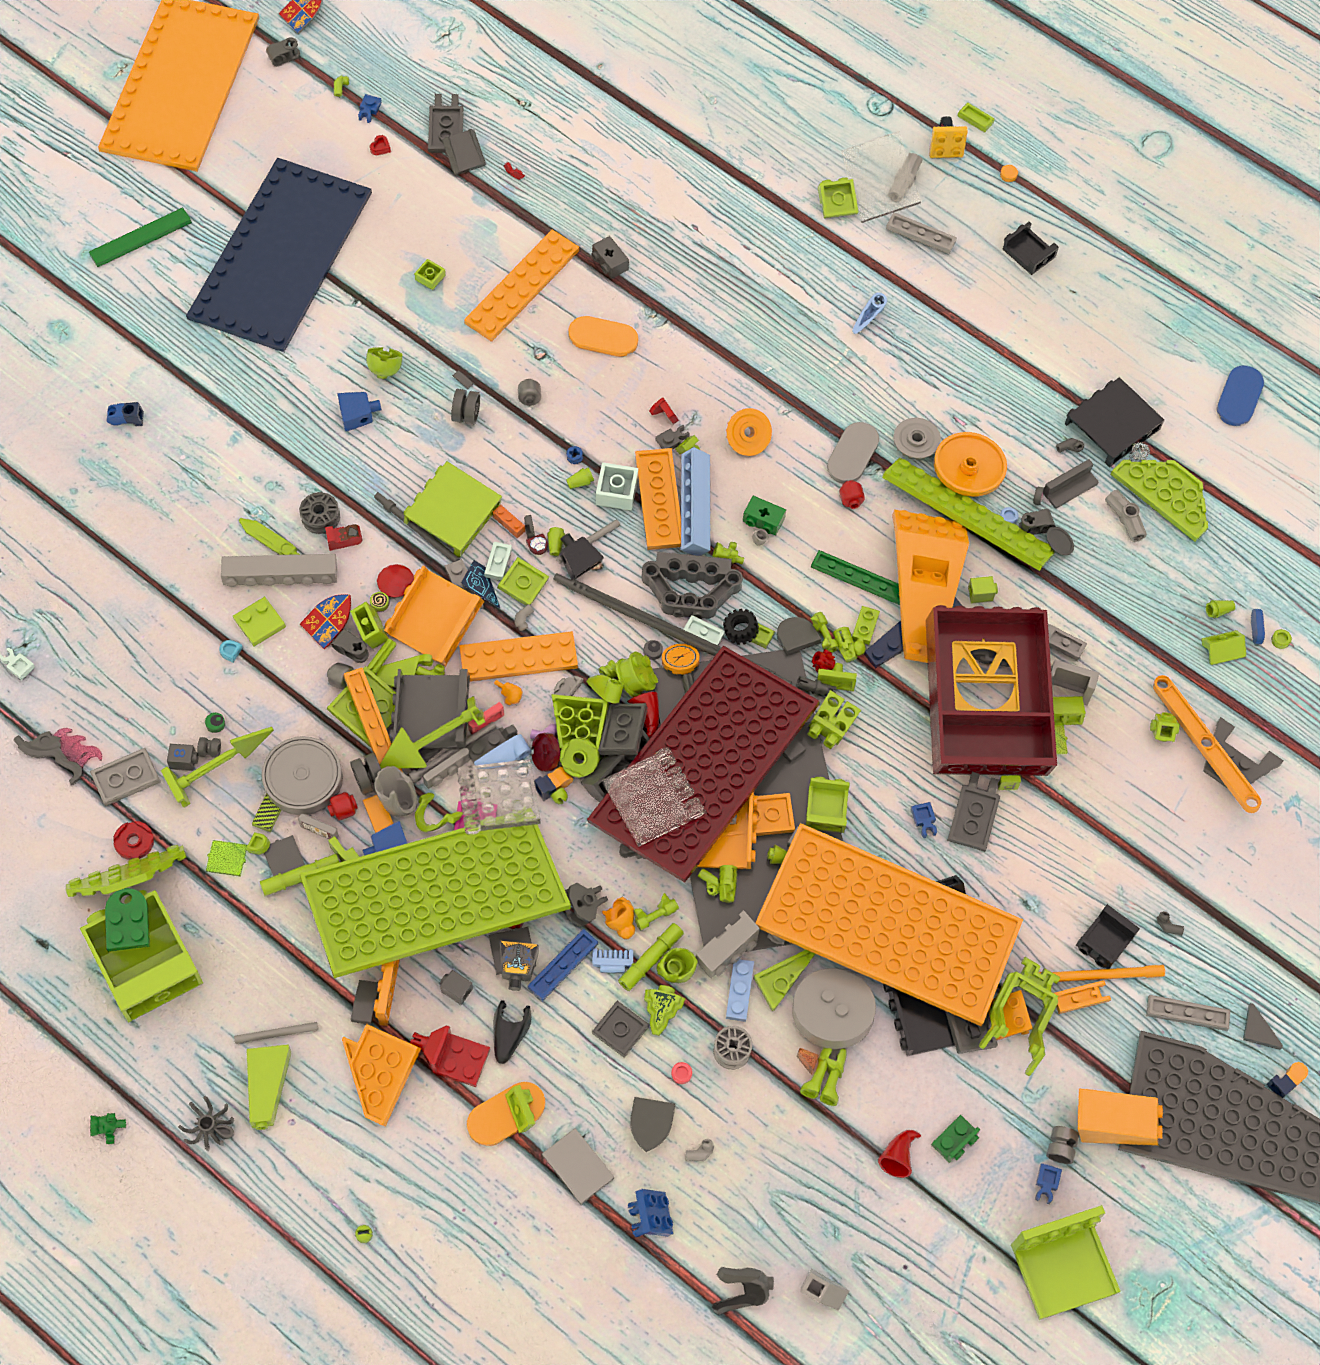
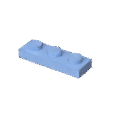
[726,959,754,1022]

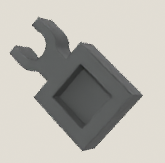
[656,425,690,450]

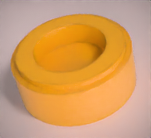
[1000,165,1018,182]

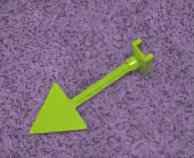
[380,696,485,769]
[160,727,274,807]

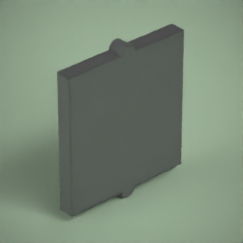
[264,835,305,876]

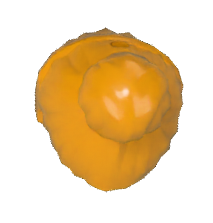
[602,896,635,939]

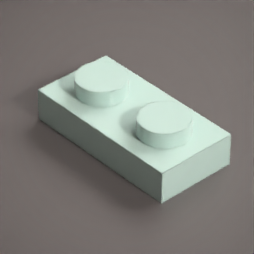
[484,542,512,580]
[683,615,725,646]

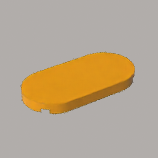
[568,316,638,357]
[467,1082,545,1146]

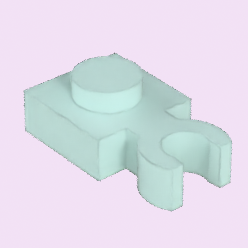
[0,648,35,680]

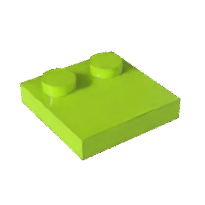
[497,557,549,606]
[233,596,286,647]

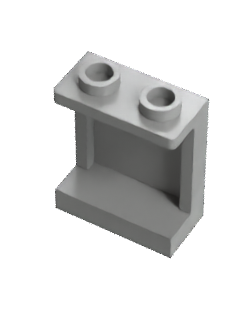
[1051,659,1100,705]

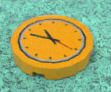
[662,644,700,674]

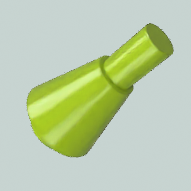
[767,844,787,864]

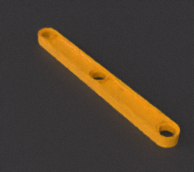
[1153,675,1261,813]

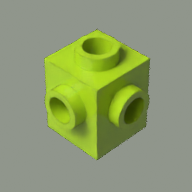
[1150,712,1180,742]

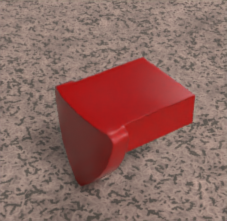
[649,397,679,424]

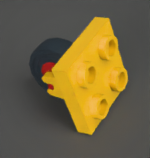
[929,116,968,158]

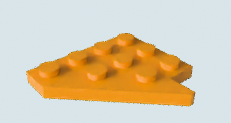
[342,1024,421,1127]

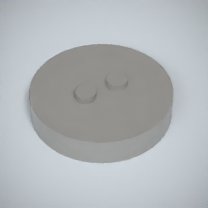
[262,736,343,815]
[792,968,876,1049]

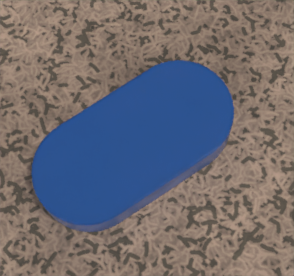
[1251,609,1265,644]

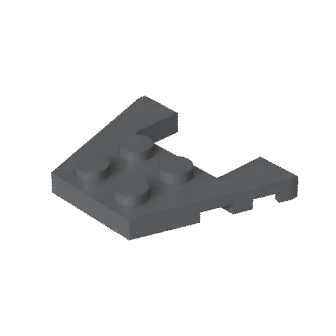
[1203,717,1284,788]

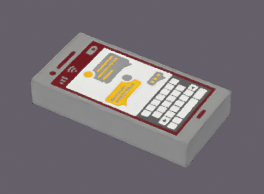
[298,814,339,839]

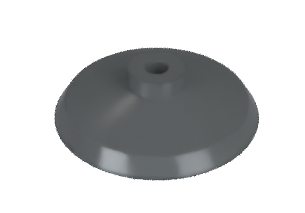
[1047,527,1074,555]

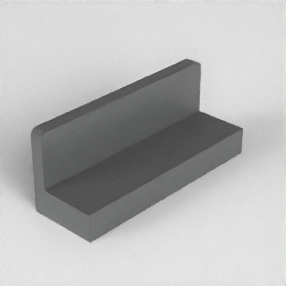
[1043,459,1099,509]

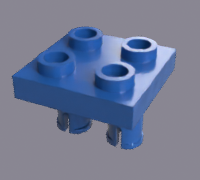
[628,1189,674,1237]

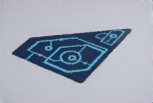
[461,560,500,608]

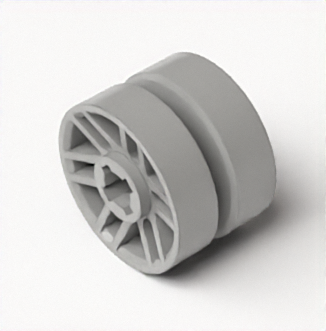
[713,1026,752,1070]

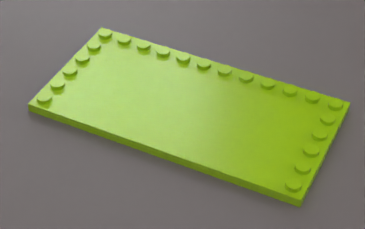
[300,809,571,978]

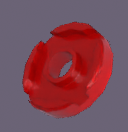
[113,821,154,860]

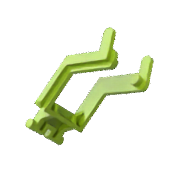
[979,957,1060,1076]

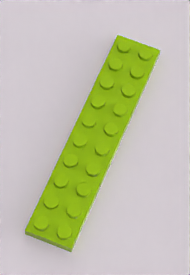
[882,457,1055,571]

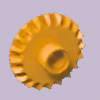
[726,408,772,456]

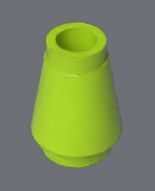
[566,467,594,489]
[547,527,566,556]
[1206,600,1235,618]

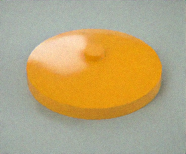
[934,432,1007,497]

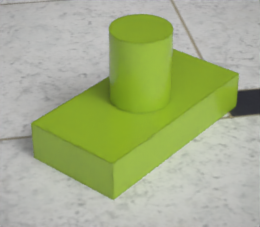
[817,663,857,691]

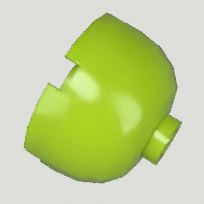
[366,347,402,379]

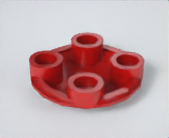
[377,564,414,598]

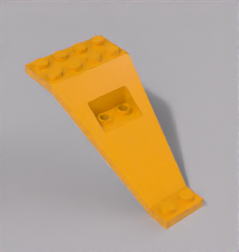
[892,509,969,663]

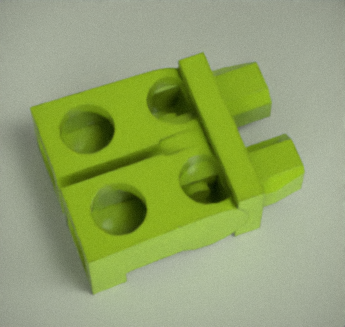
[807,690,861,749]

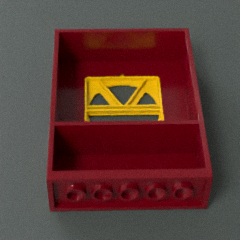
[926,605,1057,776]

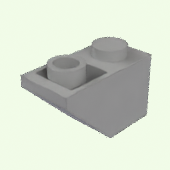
[801,1268,849,1310]

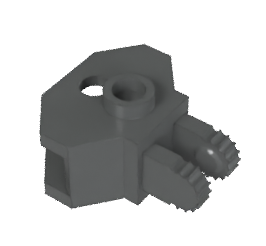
[565,883,608,927]

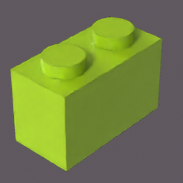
[350,602,389,649]

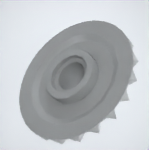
[893,418,941,460]

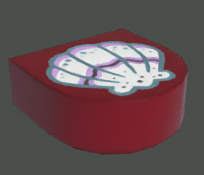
[526,533,548,555]

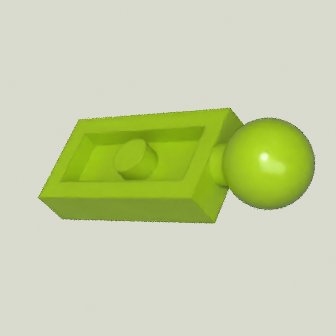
[852,606,880,656]

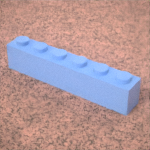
[681,447,711,556]

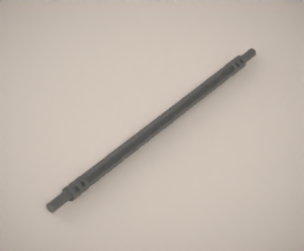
[553,573,792,684]

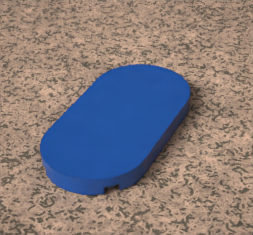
[1217,365,1264,426]

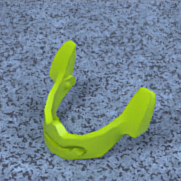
[415,793,463,832]

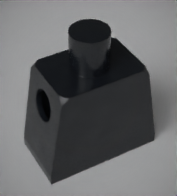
[560,533,604,580]

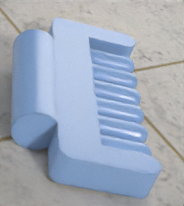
[592,948,633,973]

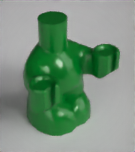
[90,1113,126,1144]

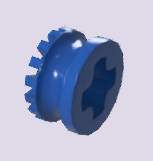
[566,446,583,464]

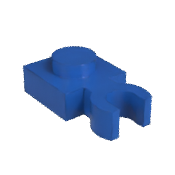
[358,94,382,123]
[911,802,937,838]
[1035,1163,1062,1204]

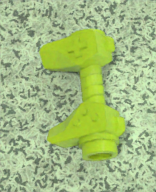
[810,612,839,653]
[634,893,679,930]

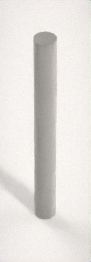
[556,519,620,564]
[234,1022,318,1044]

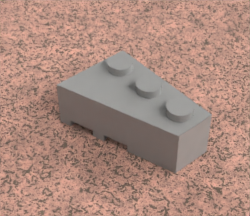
[696,910,760,978]

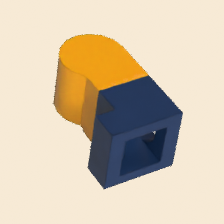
[534,766,573,801]
[1266,1062,1308,1098]

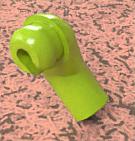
[334,75,349,97]
[698,869,719,896]

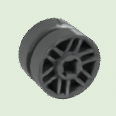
[451,388,480,425]
[350,753,381,795]

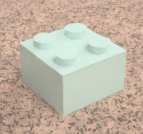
[596,462,639,511]

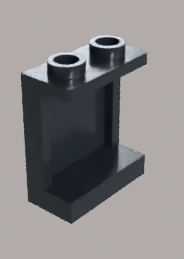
[1003,222,1059,275]
[1076,904,1140,969]

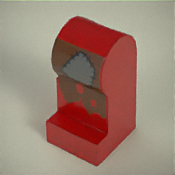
[325,524,363,551]

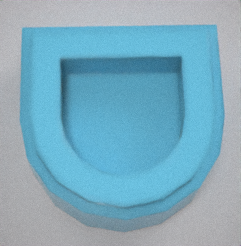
[219,640,243,663]

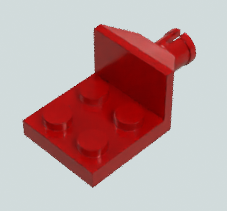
[410,1025,490,1087]

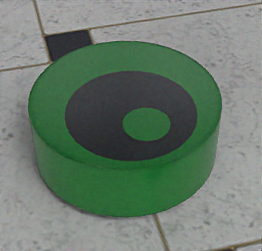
[205,712,225,733]

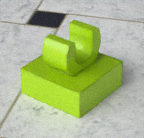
[675,435,700,455]

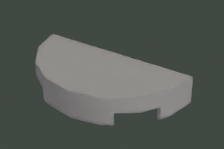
[554,676,584,696]

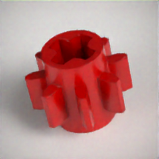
[812,649,836,672]

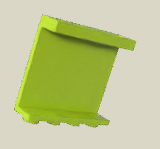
[403,461,502,558]

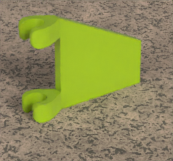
[376,654,433,688]

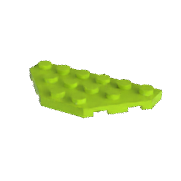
[1110,460,1208,542]
[65,845,186,897]

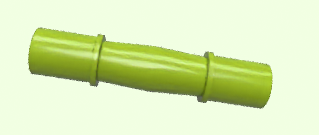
[259,853,339,896]
[618,923,684,991]

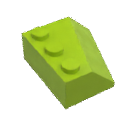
[551,694,609,761]

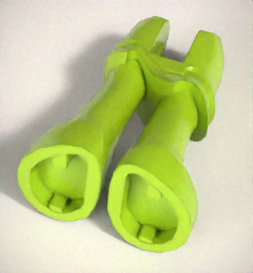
[800,1047,847,1106]

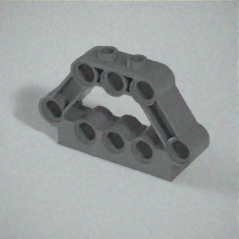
[642,552,743,619]

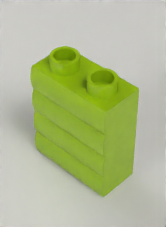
[80,890,203,1023]

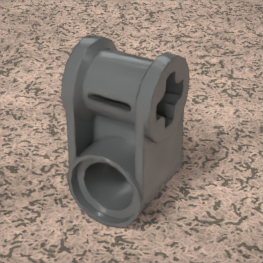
[266,37,300,66]
[1018,509,1056,535]
[331,629,369,663]

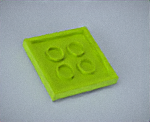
[326,666,396,747]

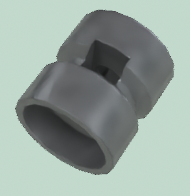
[1046,1126,1080,1164]

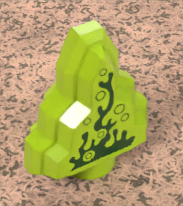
[644,985,685,1036]

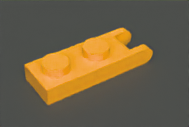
[1054,980,1111,1014]

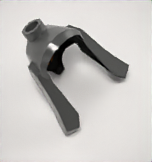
[712,1267,774,1315]

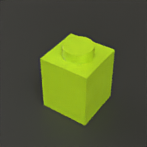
[968,576,998,603]

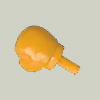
[494,680,523,705]

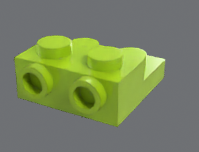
[817,177,858,218]

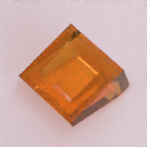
[797,1048,819,1074]

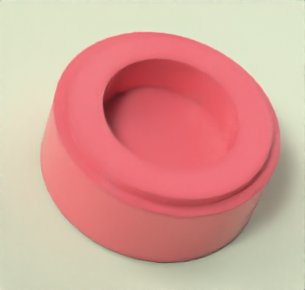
[671,1062,692,1084]

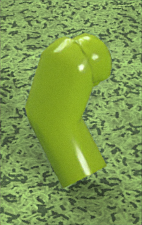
[416,664,445,675]

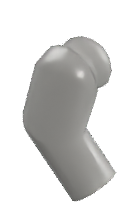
[686,1139,714,1161]

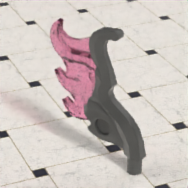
[14,728,102,785]

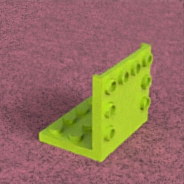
[1011,1205,1121,1320]

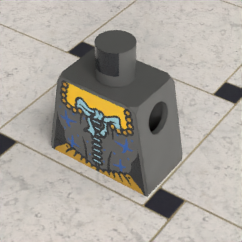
[500,941,539,991]

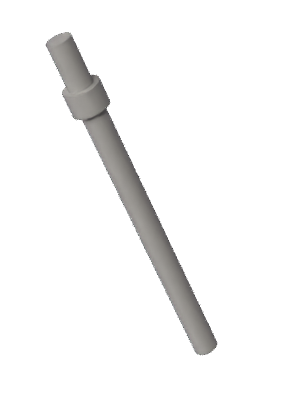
[407,722,497,783]

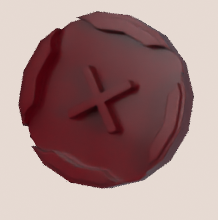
[532,733,561,772]

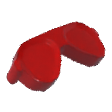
[504,162,525,180]

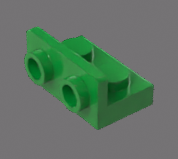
[931,1115,980,1163]

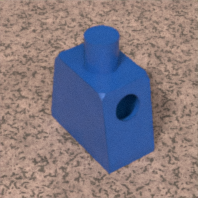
[337,392,382,432]
[362,821,407,856]

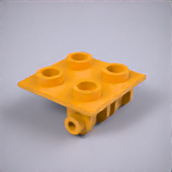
[988,990,1033,1041]

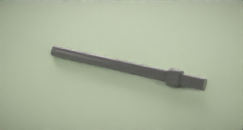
[374,492,460,562]

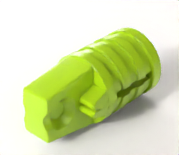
[833,627,857,663]
[719,865,737,903]

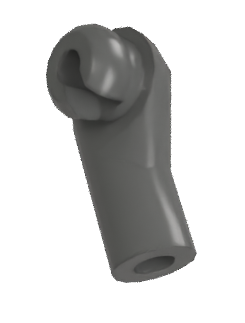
[1056,438,1084,453]
[1157,911,1184,936]

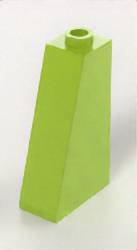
[247,1044,291,1130]

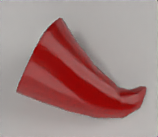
[627,692,659,738]
[878,1130,921,1178]

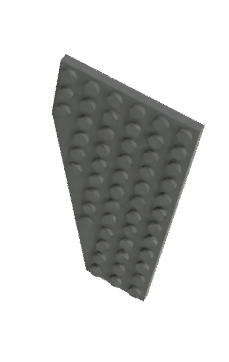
[1118,1031,1320,1204]

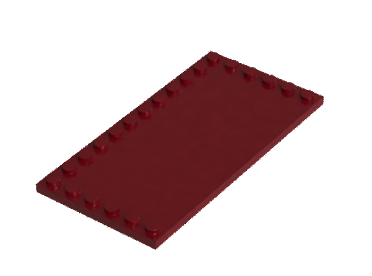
[587,645,820,883]

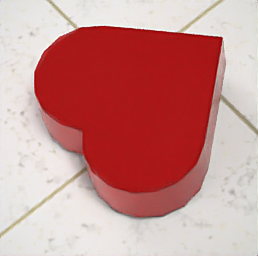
[370,135,391,156]

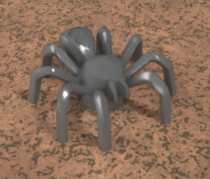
[178,1096,234,1151]

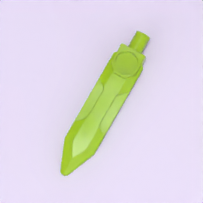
[239,518,301,555]

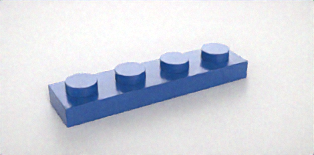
[528,929,598,1002]

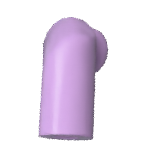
[530,724,557,739]

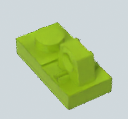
[505,1085,535,1133]

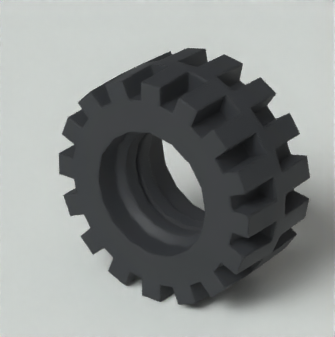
[723,609,759,645]

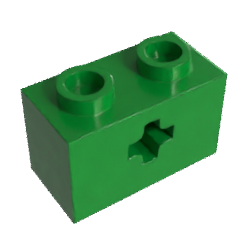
[742,495,786,536]

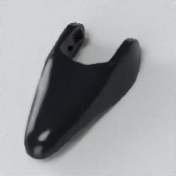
[493,1000,532,1064]

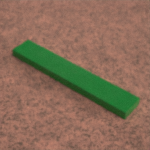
[89,207,192,267]
[811,550,900,605]

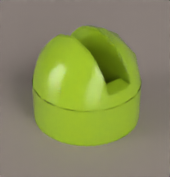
[550,787,568,804]
[355,1225,373,1243]

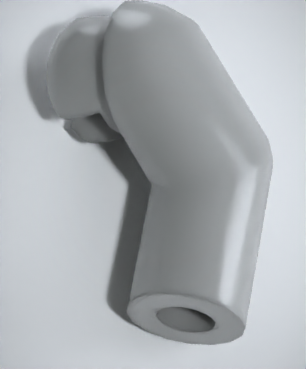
[515,604,534,631]

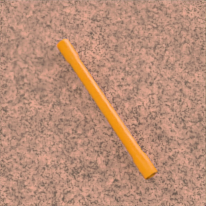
[1038,965,1165,982]

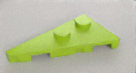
[753,950,815,1011]

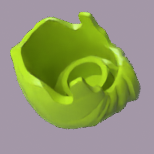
[657,948,698,983]

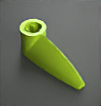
[586,675,624,703]

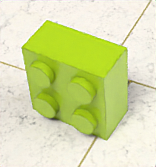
[414,259,446,290]

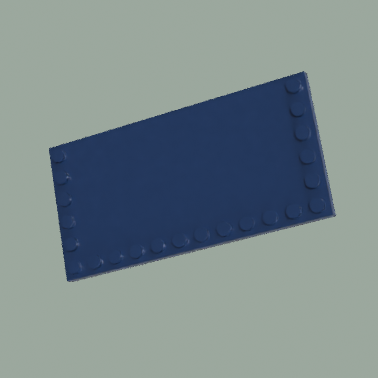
[186,157,372,352]

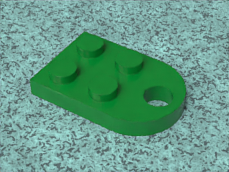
[105,888,150,952]

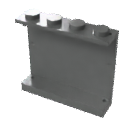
[390,669,470,749]

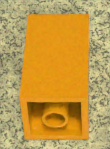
[1078,1089,1163,1145]

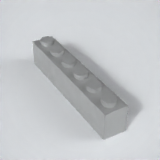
[221,554,337,587]

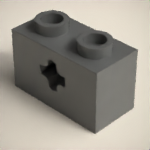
[591,236,629,279]

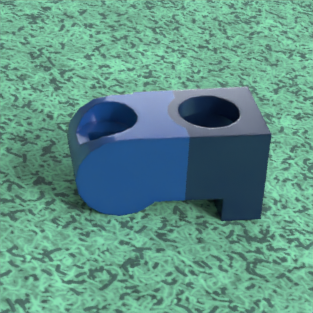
[106,402,144,426]

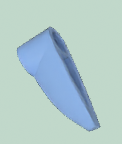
[852,293,887,334]
[474,734,532,767]

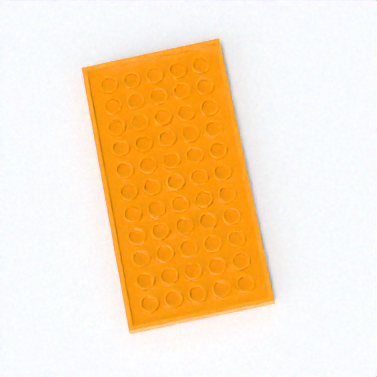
[98,0,259,172]
[755,823,1023,1026]

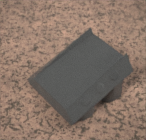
[442,129,486,175]

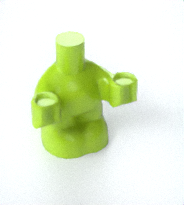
[712,541,744,565]

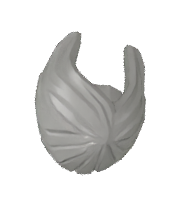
[374,766,417,816]

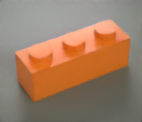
[493,505,526,538]

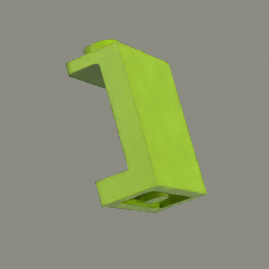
[805,777,850,833]

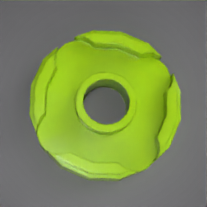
[560,738,599,778]

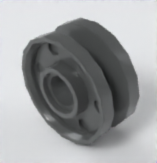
[299,492,340,534]

